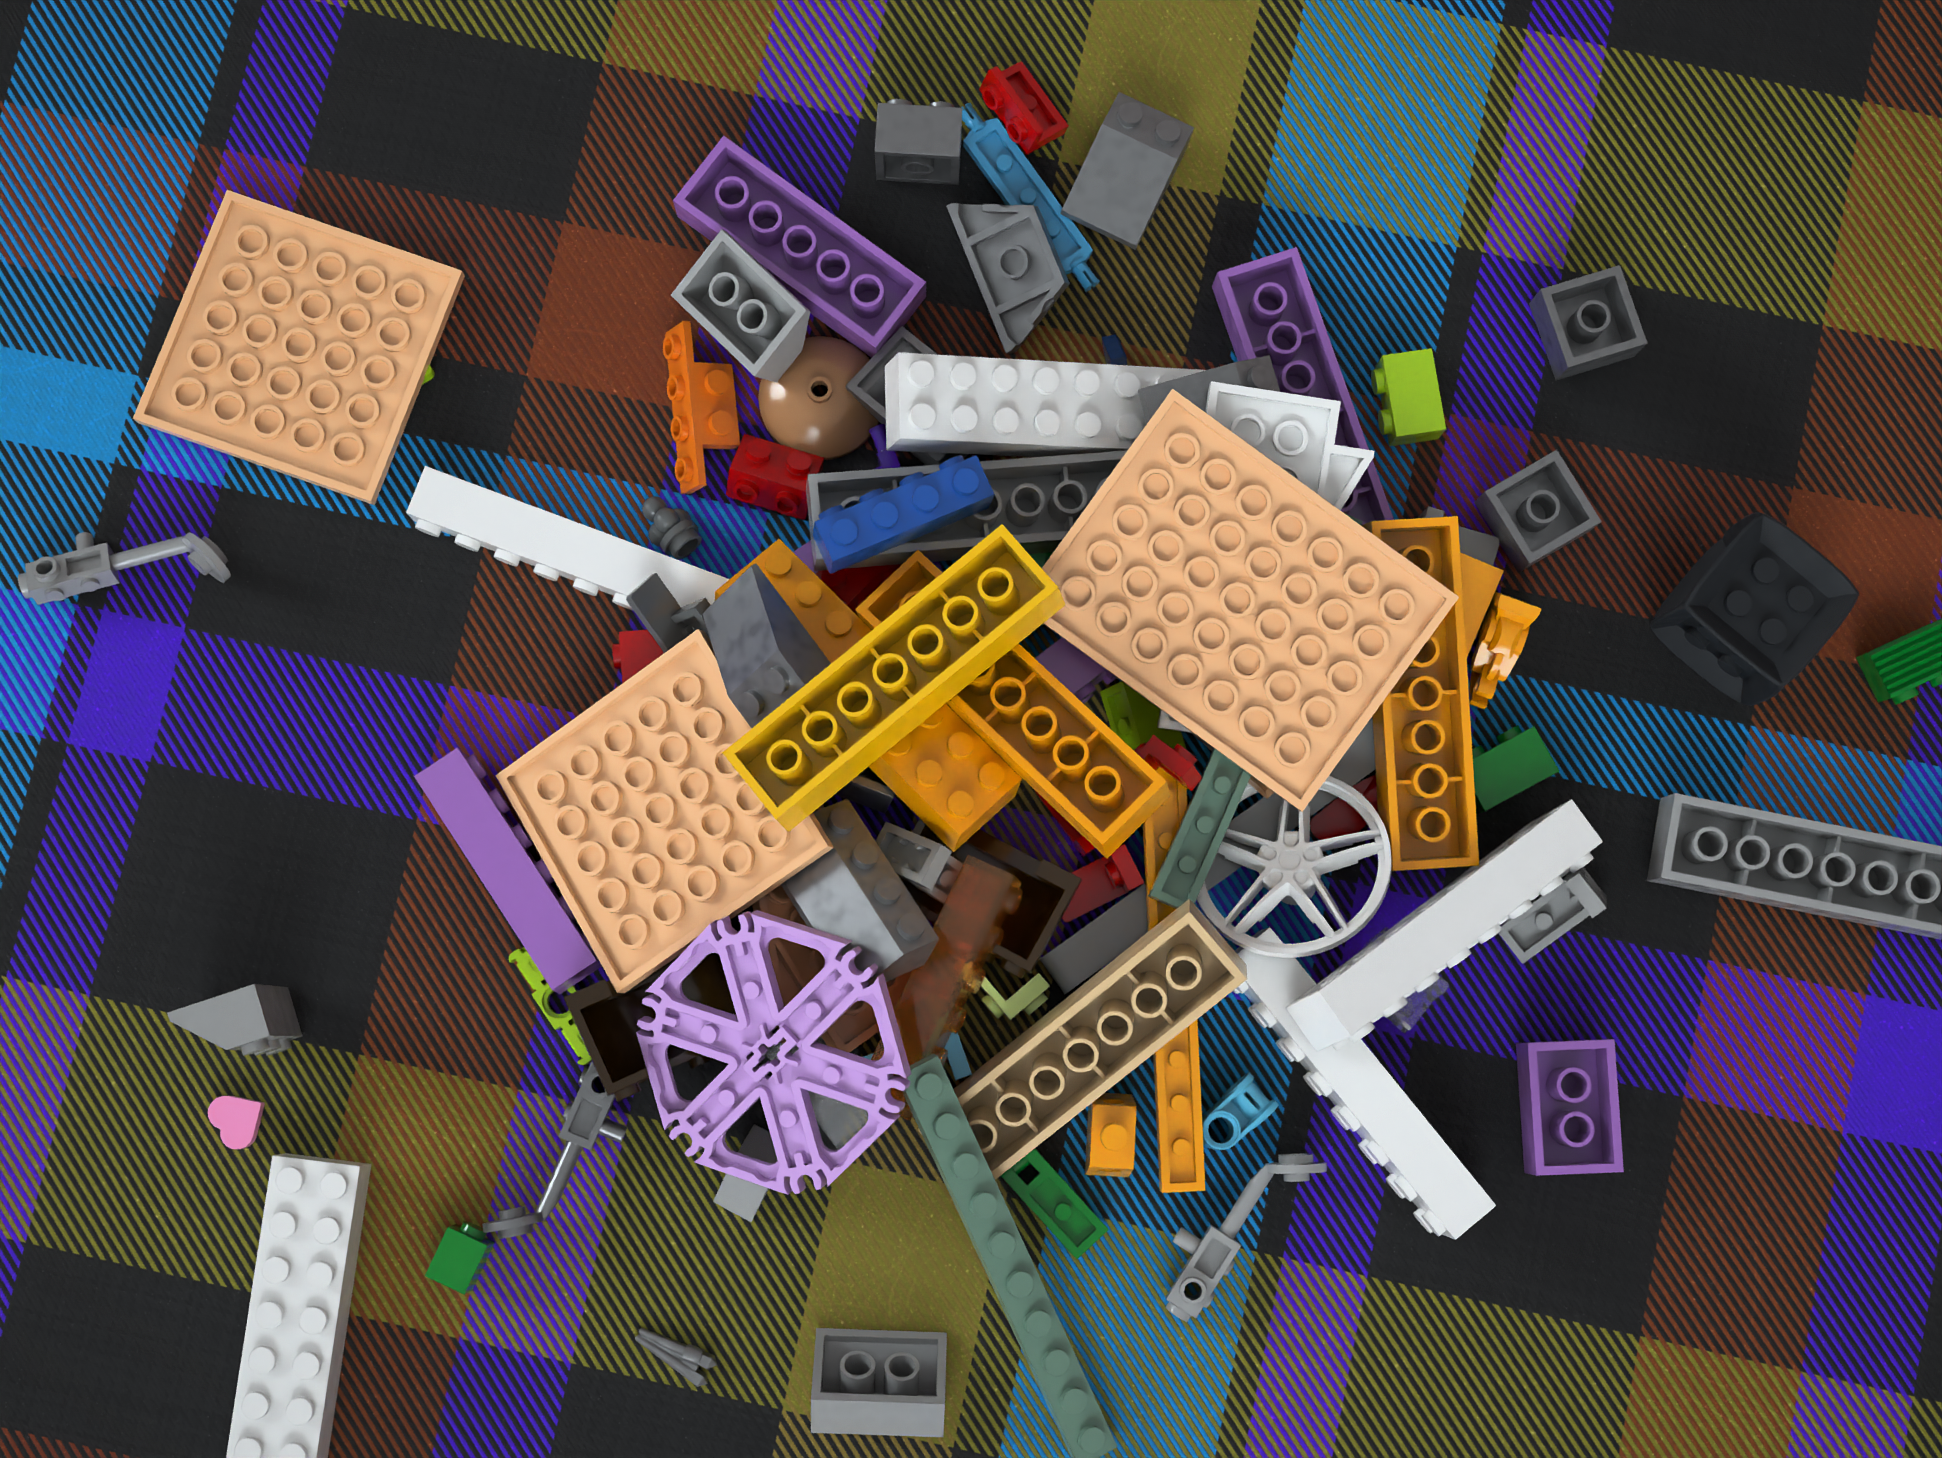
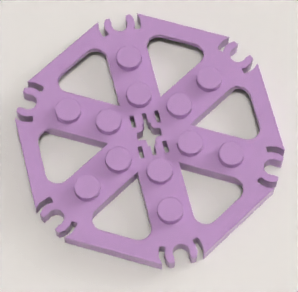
[636,910,912,1195]

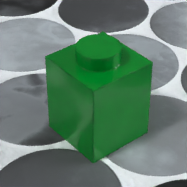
[425,1221,495,1295]

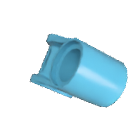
[1202,1072,1279,1150]

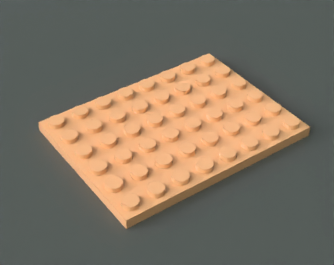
[1042,389,1459,812]

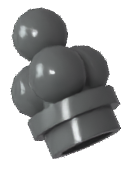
[642,496,702,560]

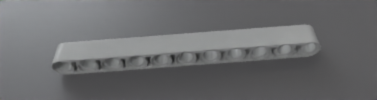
[1039,719,1376,994]

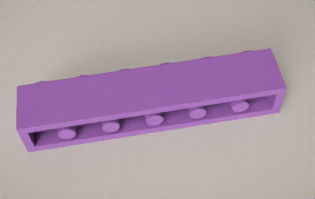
[414,747,602,994]

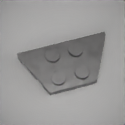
[946,203,1070,354]

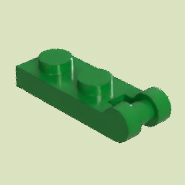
[1001,1148,1109,1259]

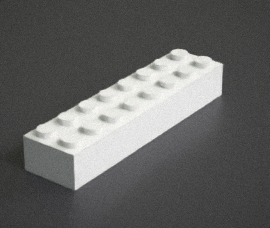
[885,352,1205,457]
[1286,799,1603,1051]
[1233,927,1496,1240]
[226,1153,371,1458]

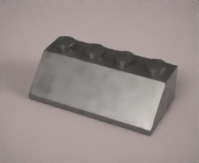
[781,799,939,985]

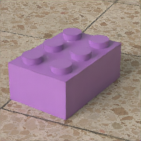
[1516,1039,1624,1176]

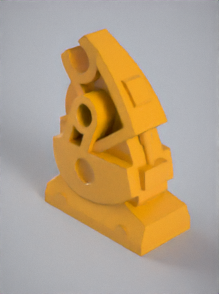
[1469,591,1542,710]

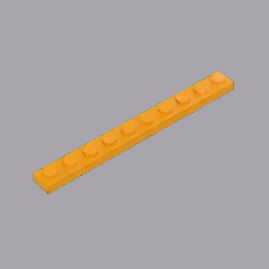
[1143,767,1206,1193]

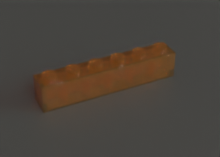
[871,855,1023,1121]

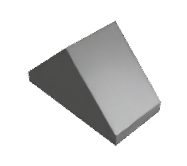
[713,1124,778,1222]

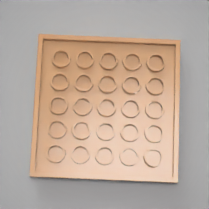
[133,190,465,505]
[495,629,834,993]

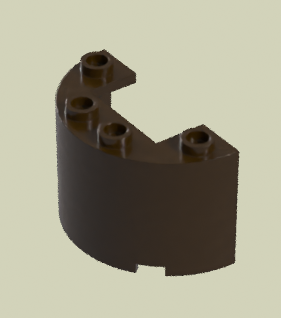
[899,818,1082,979]
[564,953,736,1102]

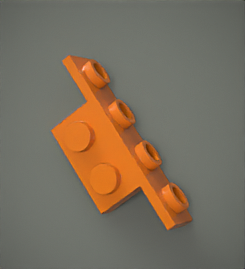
[663,321,740,494]

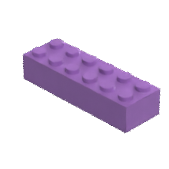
[673,136,926,358]

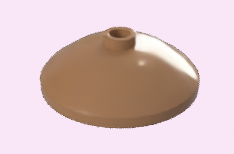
[758,336,879,460]

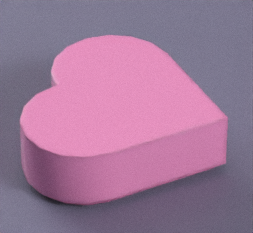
[208,1096,265,1149]

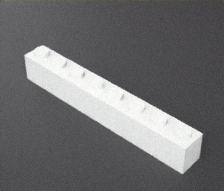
[406,466,729,610]

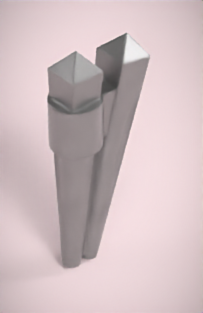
[635,1328,717,1387]

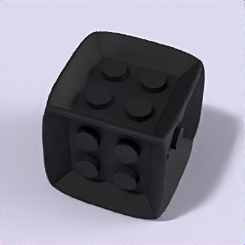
[1650,512,1859,706]

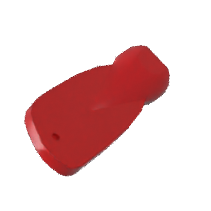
[1310,774,1378,840]

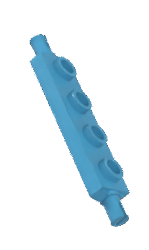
[961,103,1100,292]

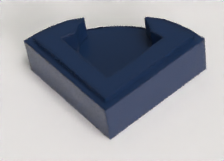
[1101,334,1127,365]

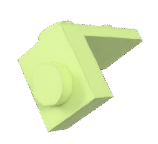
[953,948,1050,1020]

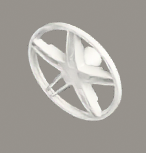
[1196,776,1392,958]

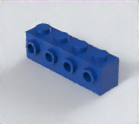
[812,455,995,574]

